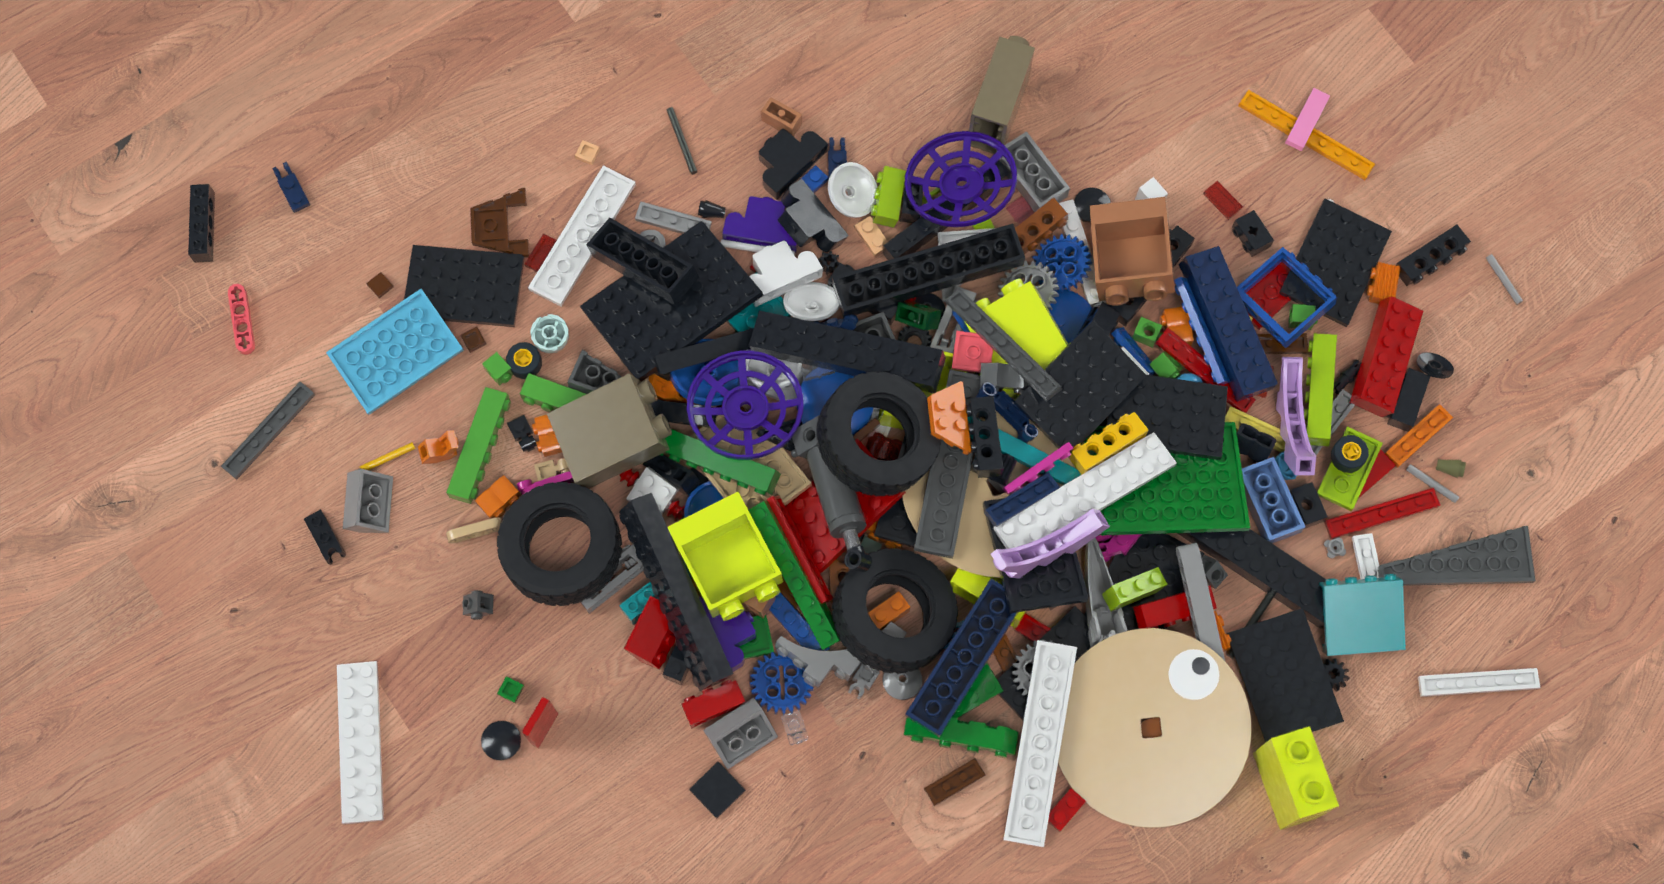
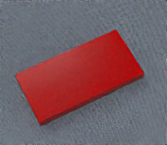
[1246,262,1291,330]
[522,697,558,749]

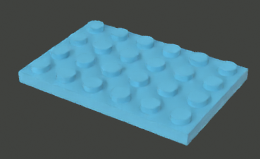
[326,289,464,415]

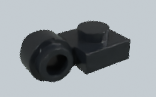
[507,415,537,452]

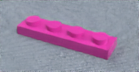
[1003,442,1073,494]

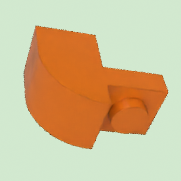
[648,374,687,404]
[418,430,458,464]

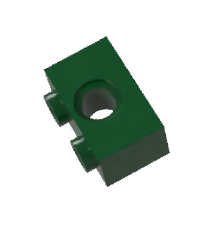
[895,301,941,330]

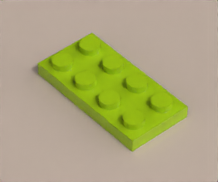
[1317,426,1383,511]

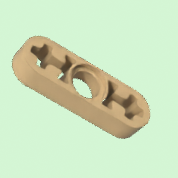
[446,518,502,543]

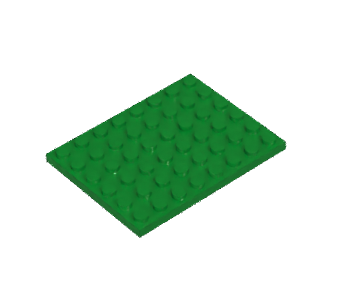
[1083,422,1250,535]

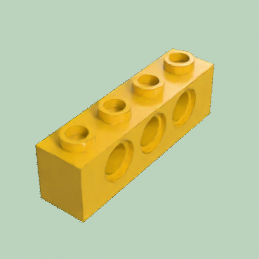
[1069,412,1148,475]

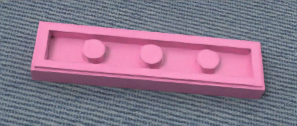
[1285,88,1330,151]

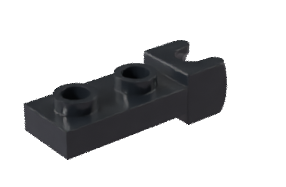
[304,509,346,565]

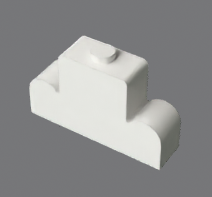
[749,241,823,307]

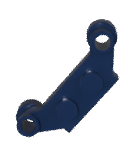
[975,382,1038,443]

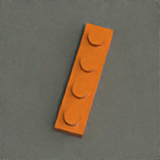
[1385,404,1453,468]

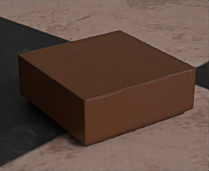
[366,272,393,299]
[460,327,486,353]

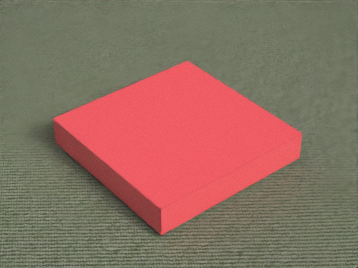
[952,331,993,373]

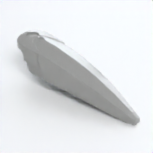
[1084,538,1127,647]

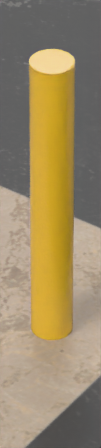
[359,442,416,471]

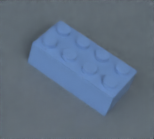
[1242,457,1306,543]

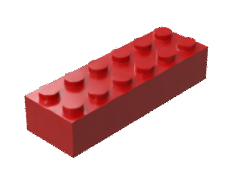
[1349,296,1424,417]

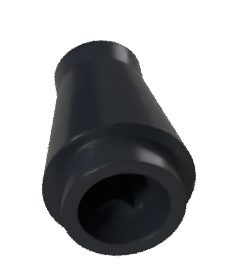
[698,200,726,218]

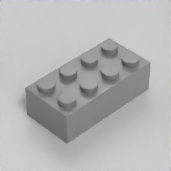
[996,131,1070,212]

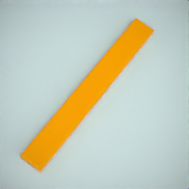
[1238,89,1375,180]

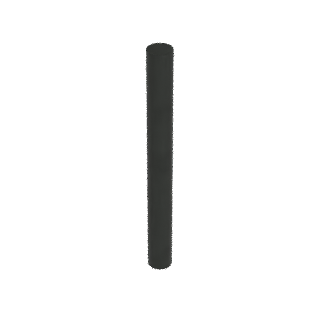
[666,107,698,174]
[1227,593,1274,659]

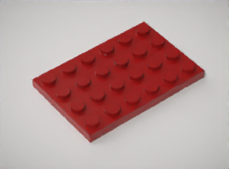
[786,438,906,573]

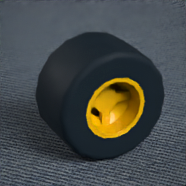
[506,342,542,379]
[1331,435,1369,473]

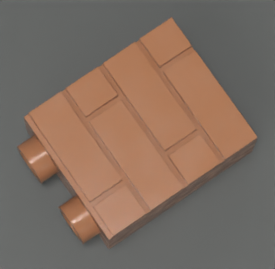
[1090,197,1175,306]

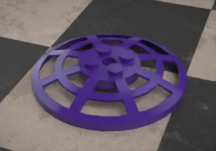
[905,131,1017,227]
[687,351,804,460]

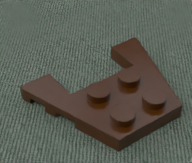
[470,188,529,258]

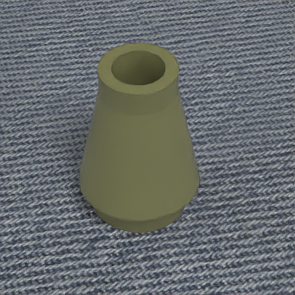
[1436,459,1466,478]

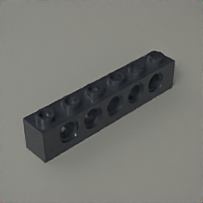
[1108,225,1195,327]

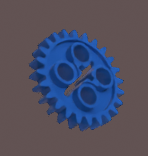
[1032,234,1093,294]
[750,652,814,715]

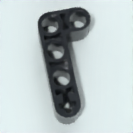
[651,399,717,428]

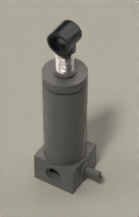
[791,415,872,572]

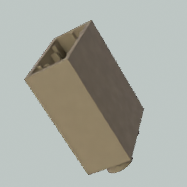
[969,36,1035,154]
[547,373,672,489]

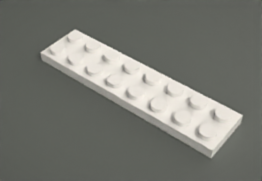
[528,166,636,307]
[337,661,384,824]

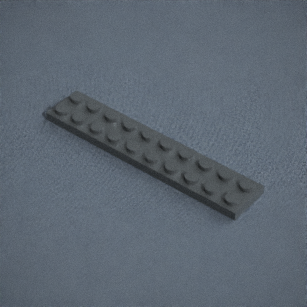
[914,369,981,559]

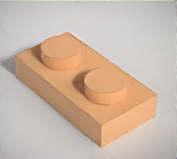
[855,216,888,257]

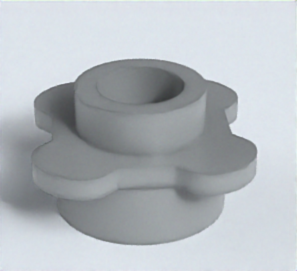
[1324,537,1346,559]

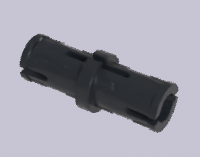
[1333,360,1361,394]

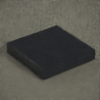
[689,762,746,819]

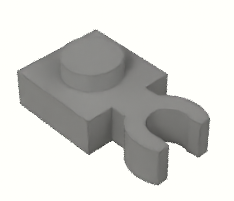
[848,663,880,699]

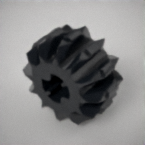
[1323,658,1350,692]

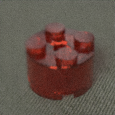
[865,432,903,461]

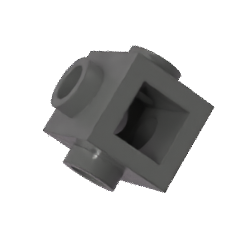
[462,590,494,620]

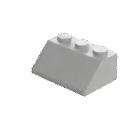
[343,469,393,533]
[703,698,778,769]

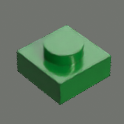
[497,676,524,703]

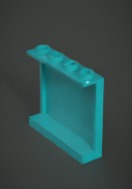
[1319,574,1406,656]

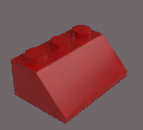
[624,596,676,670]

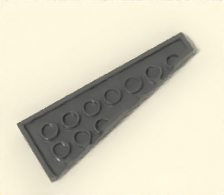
[1378,526,1536,586]

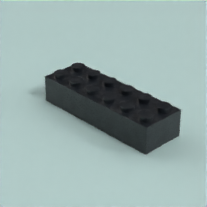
[586,217,699,305]

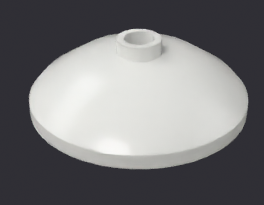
[828,162,877,218]
[783,282,839,322]
[746,359,802,389]

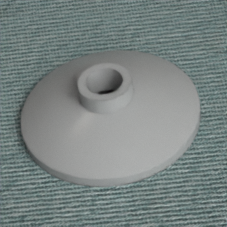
[883,669,922,700]

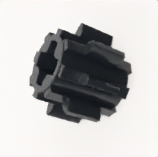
[818,251,840,276]

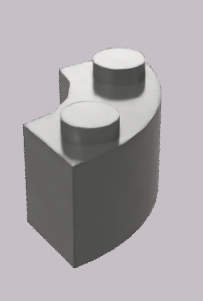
[980,363,1029,394]

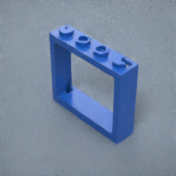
[1237,247,1337,348]

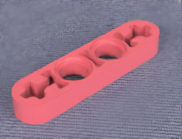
[228,284,255,355]

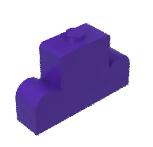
[722,196,798,253]
[699,597,756,672]

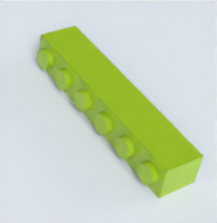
[1304,333,1337,446]

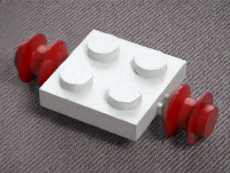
[619,467,685,522]

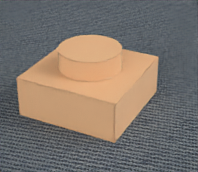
[575,140,600,165]

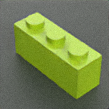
[871,166,906,228]
[1102,567,1167,611]

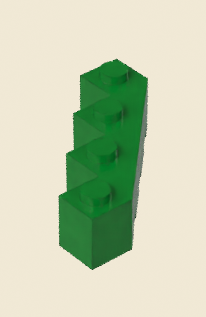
[904,717,1019,758]

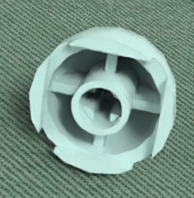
[530,314,569,354]

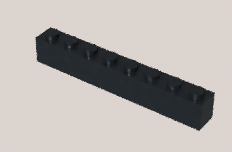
[883,160,1011,260]

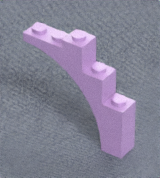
[1276,357,1316,475]
[991,509,1110,579]

